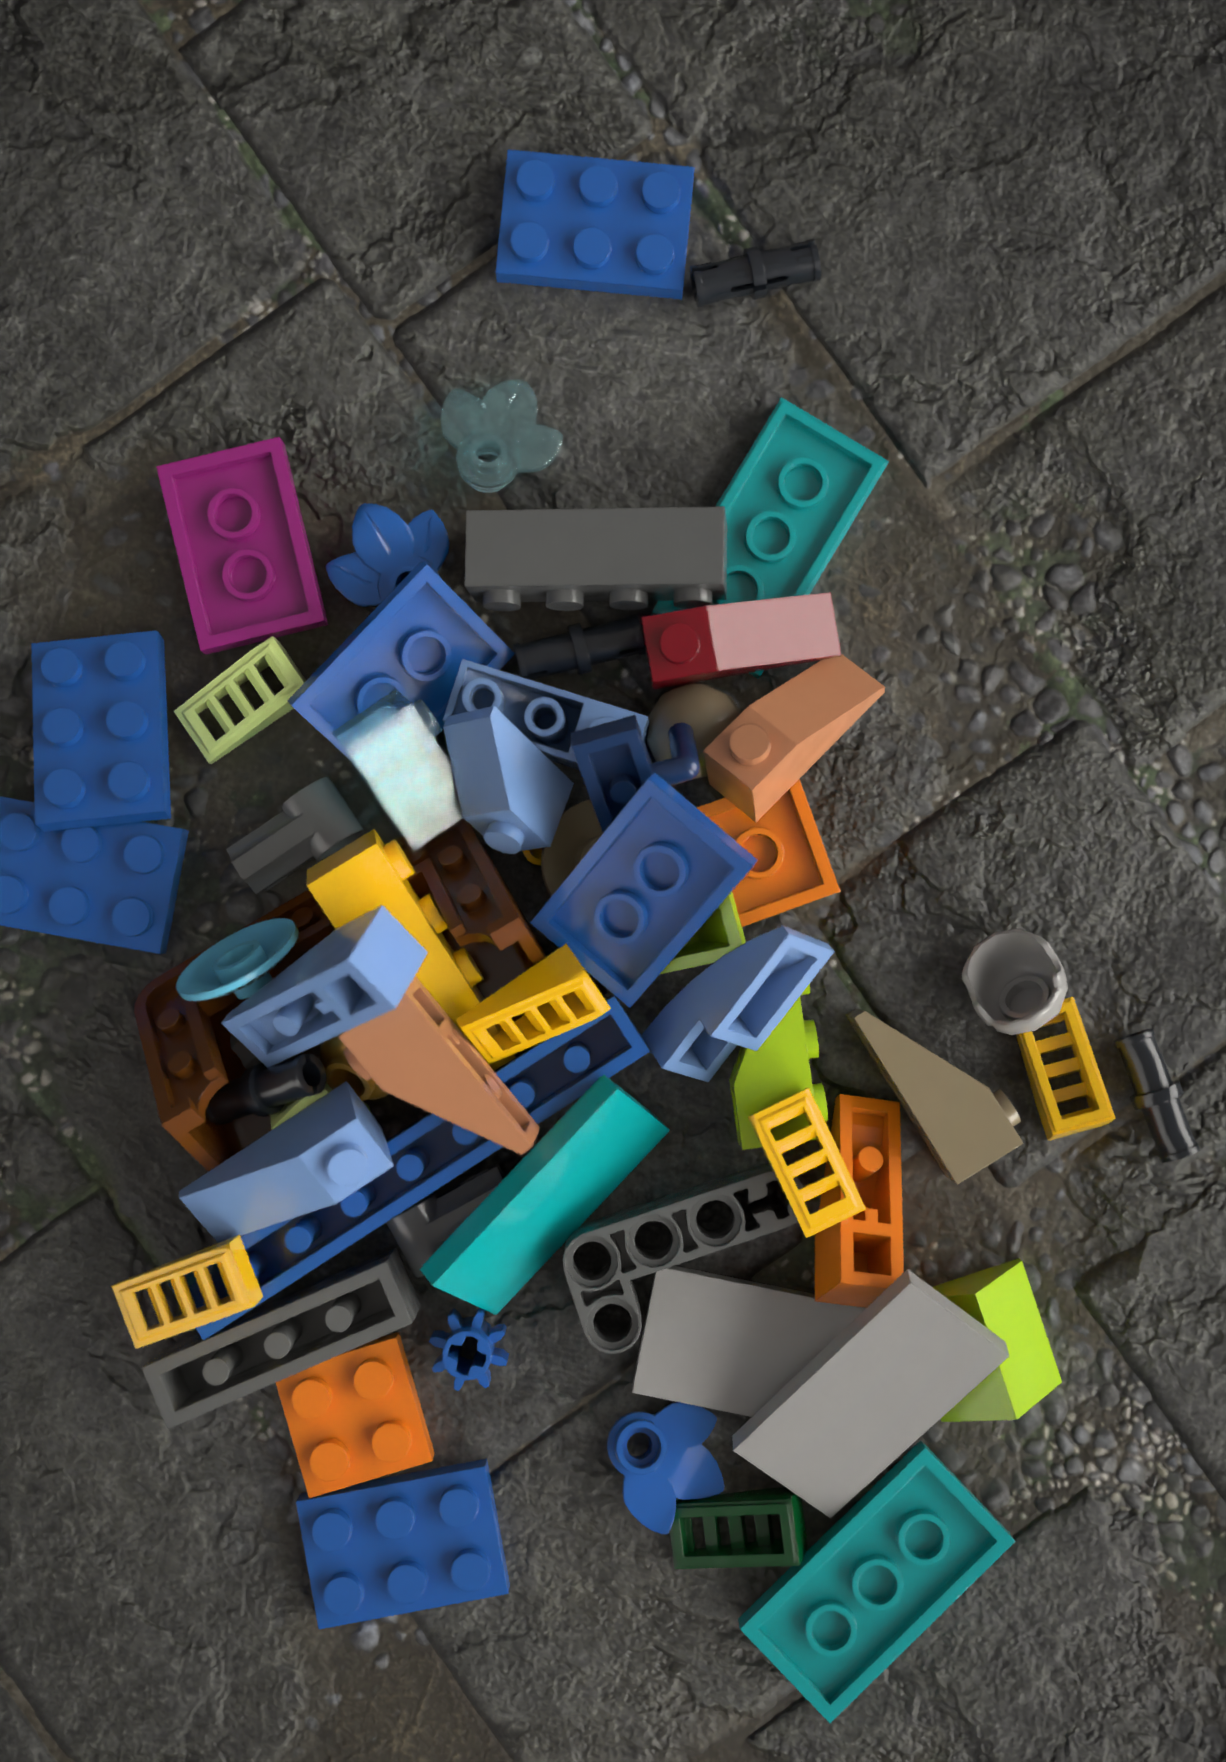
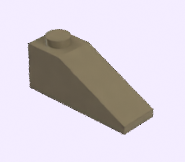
[846,1008,1024,1185]

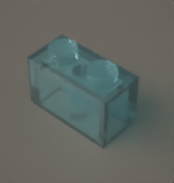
[331,689,463,851]

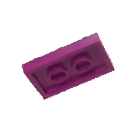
[156,437,328,655]

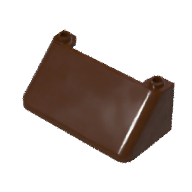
[134,812,547,1172]

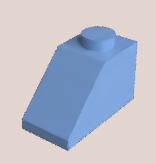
[443,706,574,854]

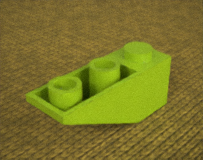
[729,984,828,1150]

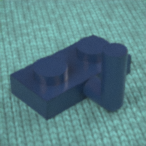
[571,715,700,833]

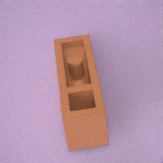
[703,654,885,822]
[339,976,540,1155]

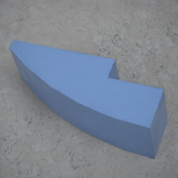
[641,926,834,1082]

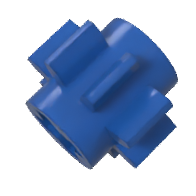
[429,1308,509,1391]

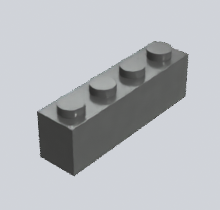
[465,506,727,611]
[142,1248,421,1430]

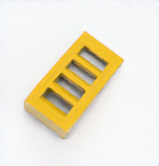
[456,944,611,1065]
[1016,997,1116,1141]
[748,1088,866,1238]
[112,1235,263,1349]

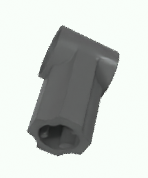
[226,777,364,895]
[386,1164,506,1278]

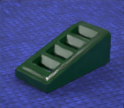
[670,1487,808,1569]

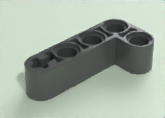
[563,1162,807,1354]

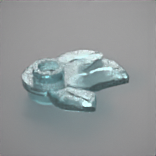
[441,380,563,493]

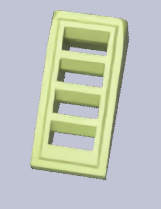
[174,636,306,764]

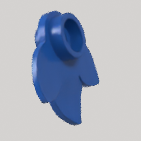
[326,503,450,607]
[607,1402,725,1535]

